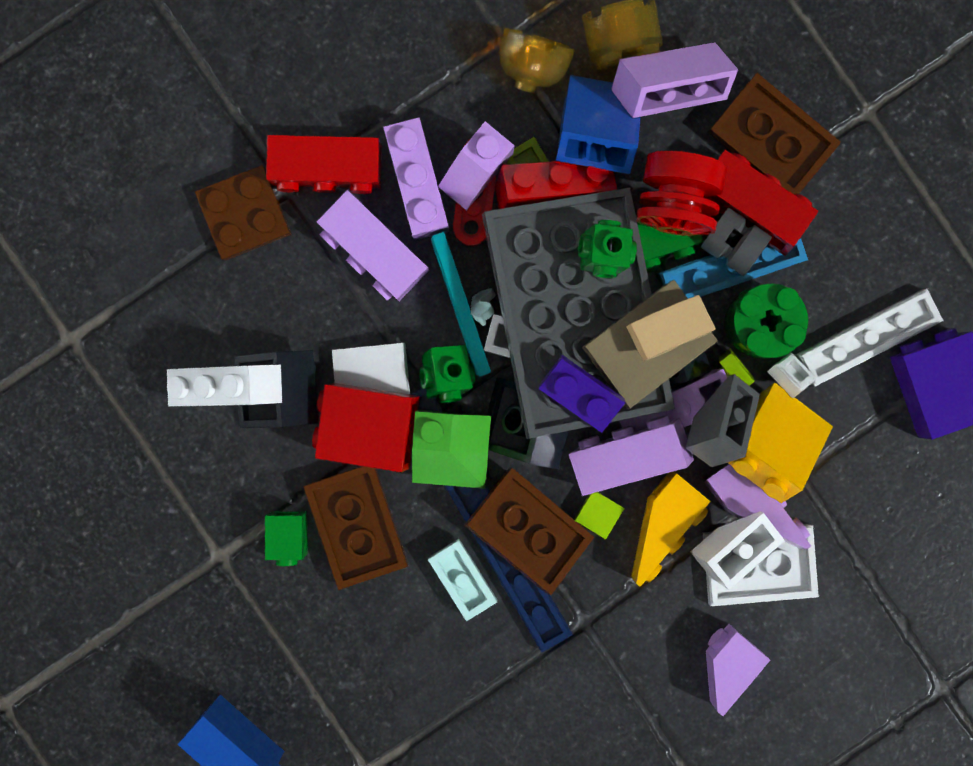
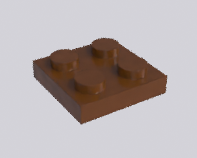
[195,165,292,261]

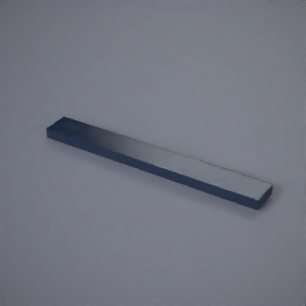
[410,388,573,653]

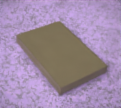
[582,280,718,409]

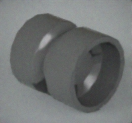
[700,207,772,276]

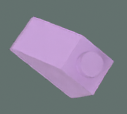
[438,121,515,211]
[706,624,770,716]

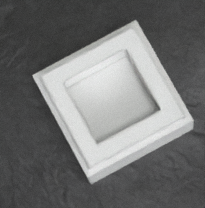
[767,353,816,398]

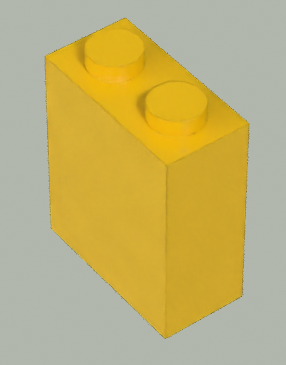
[727,382,833,503]

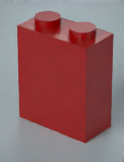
[312,383,420,472]

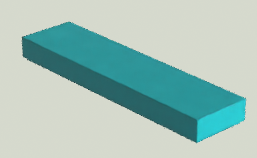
[431,232,491,377]

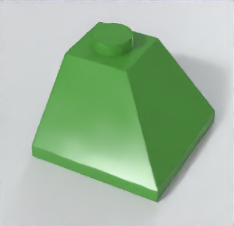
[412,410,491,489]

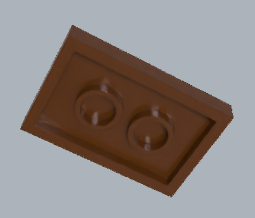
[708,73,841,194]
[303,466,409,590]
[464,468,594,595]

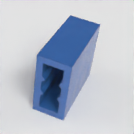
[556,75,640,174]
[177,695,284,766]

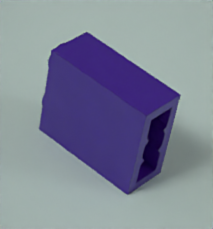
[890,328,973,440]

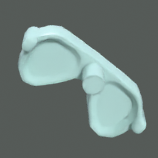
[471,288,496,326]

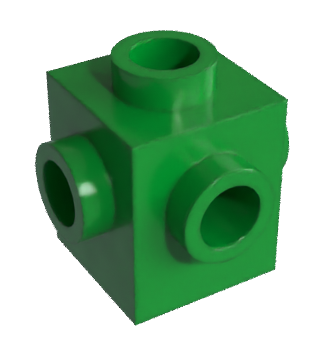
[578,220,637,278]
[419,345,475,403]

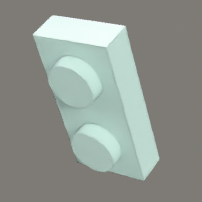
[428,539,497,621]

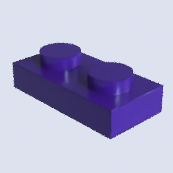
[539,355,625,433]

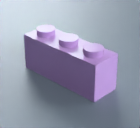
[612,42,738,118]
[383,117,449,240]
[317,190,429,301]
[569,415,694,496]

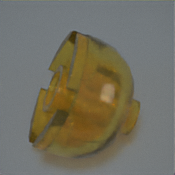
[499,28,575,93]

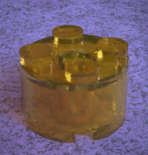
[582,0,663,70]

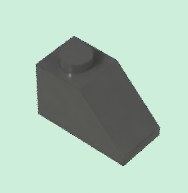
[685,374,760,467]

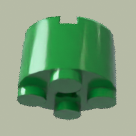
[724,284,808,358]

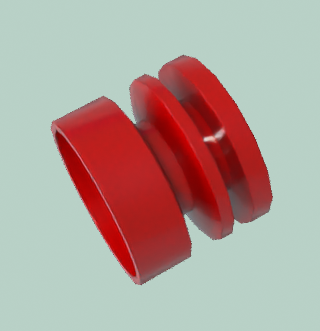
[636,151,727,236]

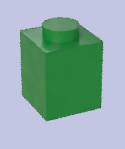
[265,511,308,566]

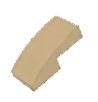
[626,295,716,362]

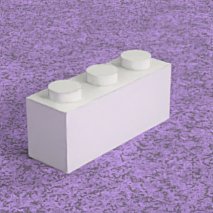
[167,365,282,406]

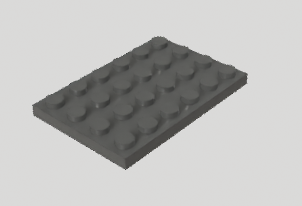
[482,188,675,439]

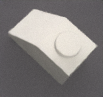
[690,511,785,590]

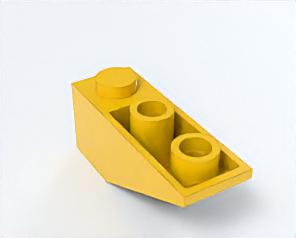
[631,472,711,587]

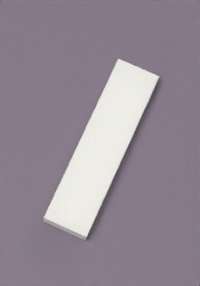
[795,289,943,387]

